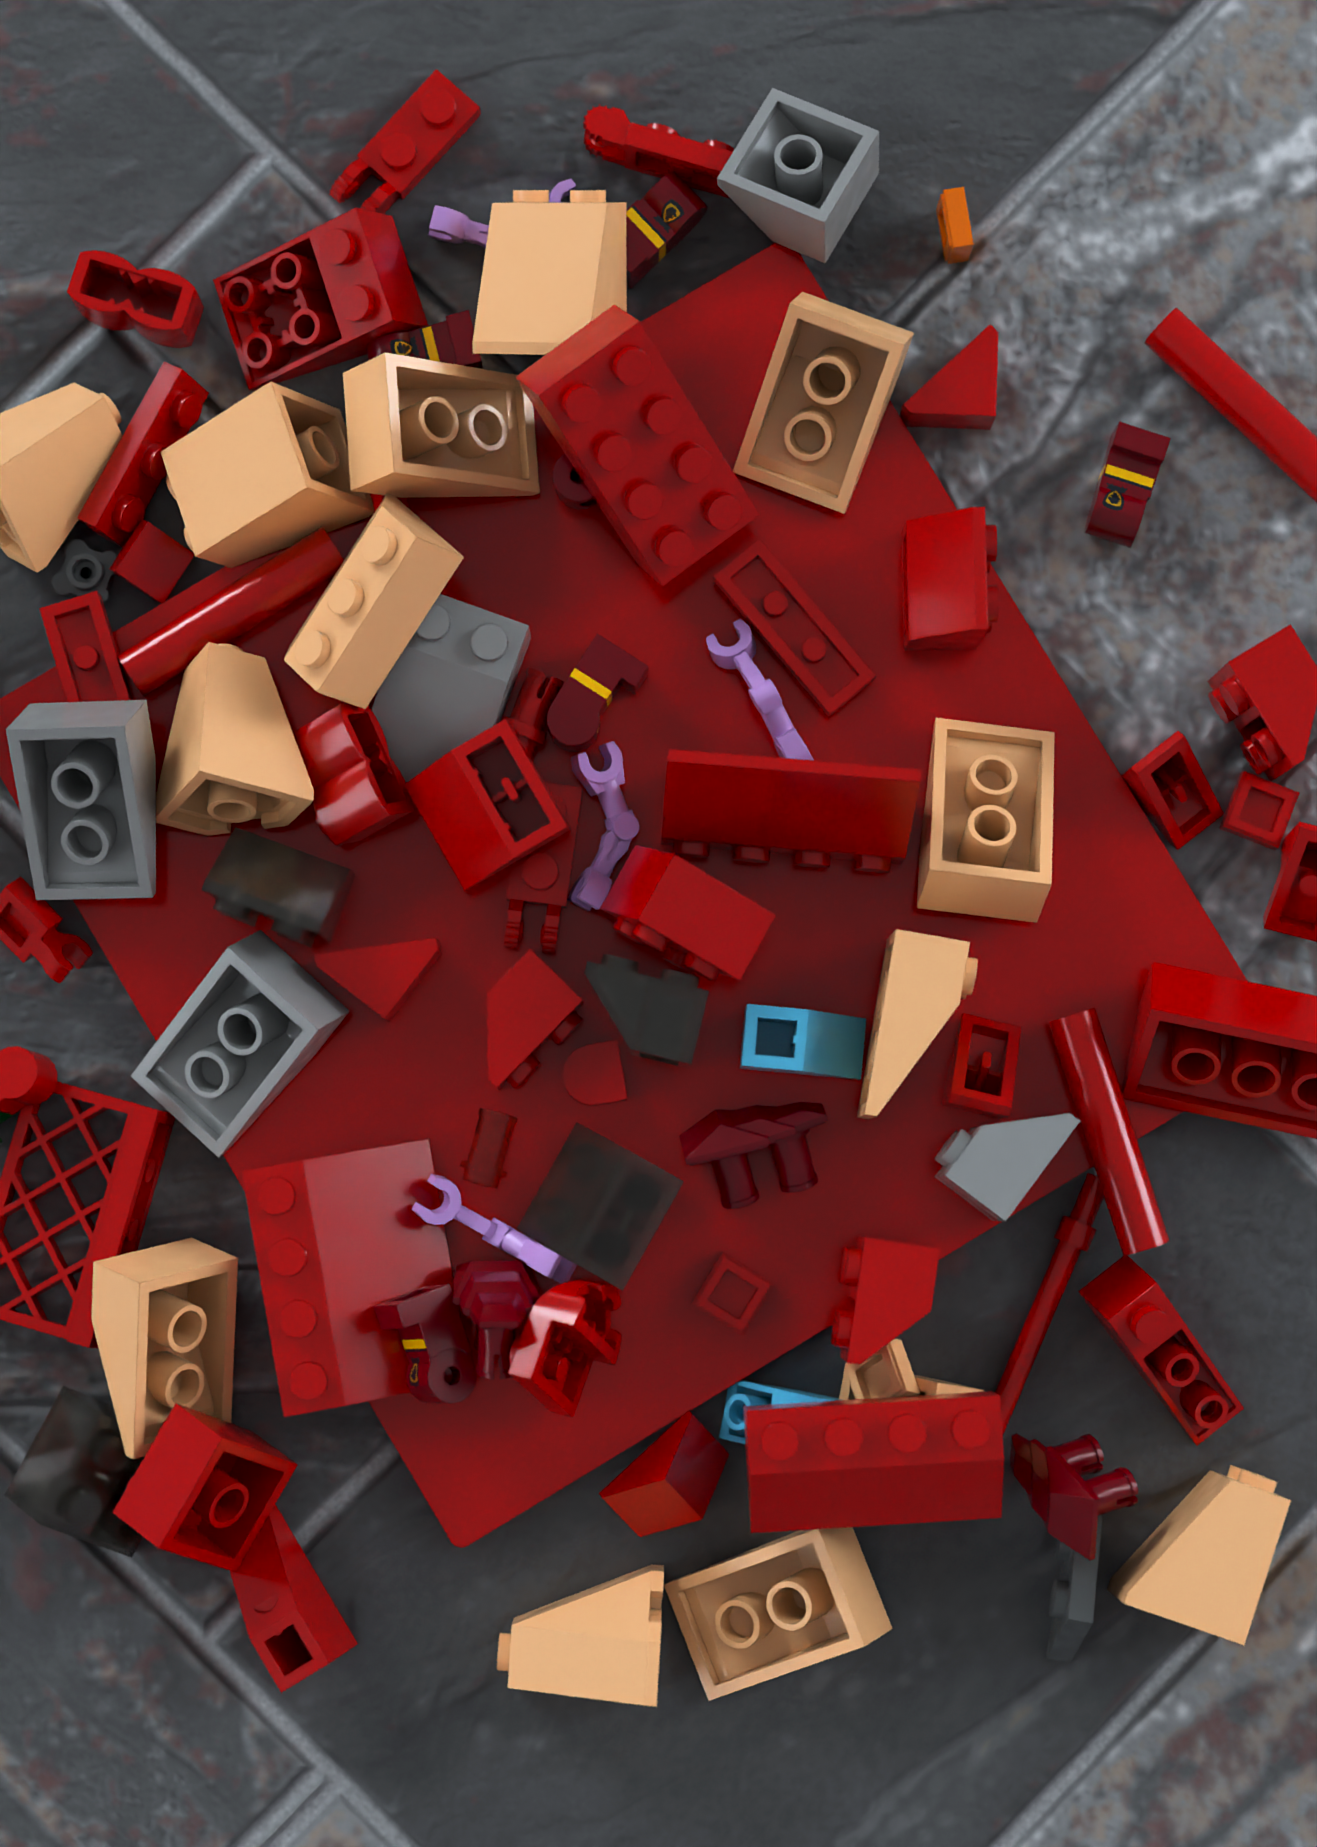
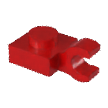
[0,876,93,984]

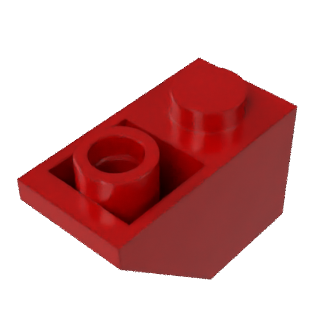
[487,949,584,1090]

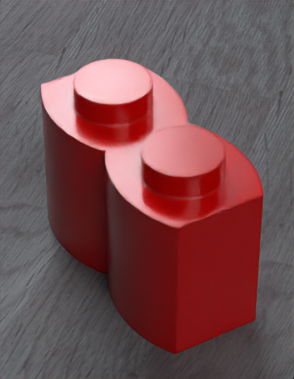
[67,250,204,348]
[293,703,413,846]

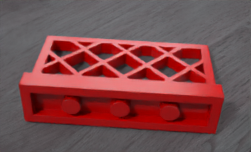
[0,1081,176,1348]

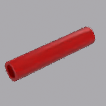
[1144,307,1317,502]
[117,527,344,696]
[1048,1008,1170,1256]

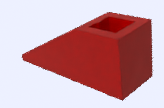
[1078,1255,1244,1446]
[230,1504,358,1693]

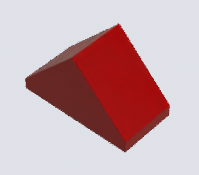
[899,324,999,430]
[1122,731,1224,850]
[314,938,442,1022]
[940,1013,1022,1119]
[599,1410,729,1537]

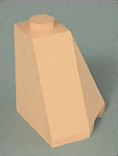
[0,383,123,573]
[156,642,314,836]
[497,1564,664,1706]

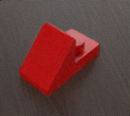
[1263,822,1317,942]

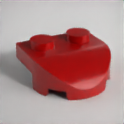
[508,1280,622,1418]

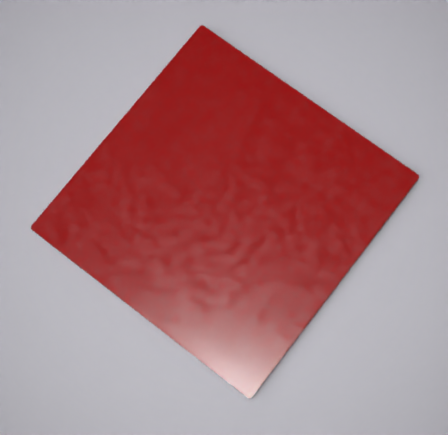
[0,243,1248,1548]

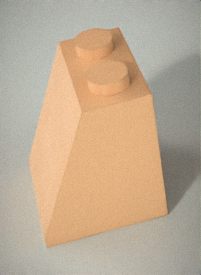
[472,190,627,355]
[160,381,374,568]
[1107,1465,1291,1645]

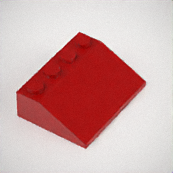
[661,749,921,873]
[241,1139,461,1417]

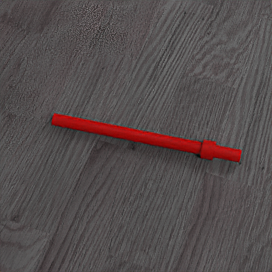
[995,1173,1104,1435]

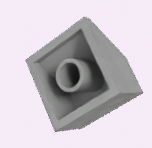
[717,88,879,263]
[934,1113,1080,1221]

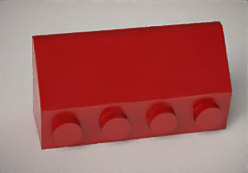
[1121,962,1317,1139]
[743,1391,1004,1533]

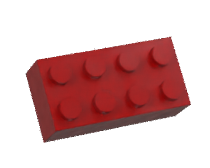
[515,304,760,587]

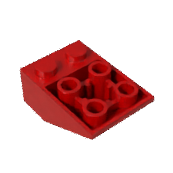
[213,207,428,391]

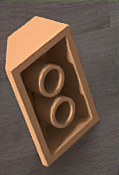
[284,493,464,709]

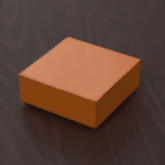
[936,187,974,264]

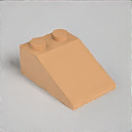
[733,292,914,514]
[343,352,540,498]
[917,718,1055,923]
[857,929,978,1120]
[91,1237,238,1459]
[664,1527,893,1701]

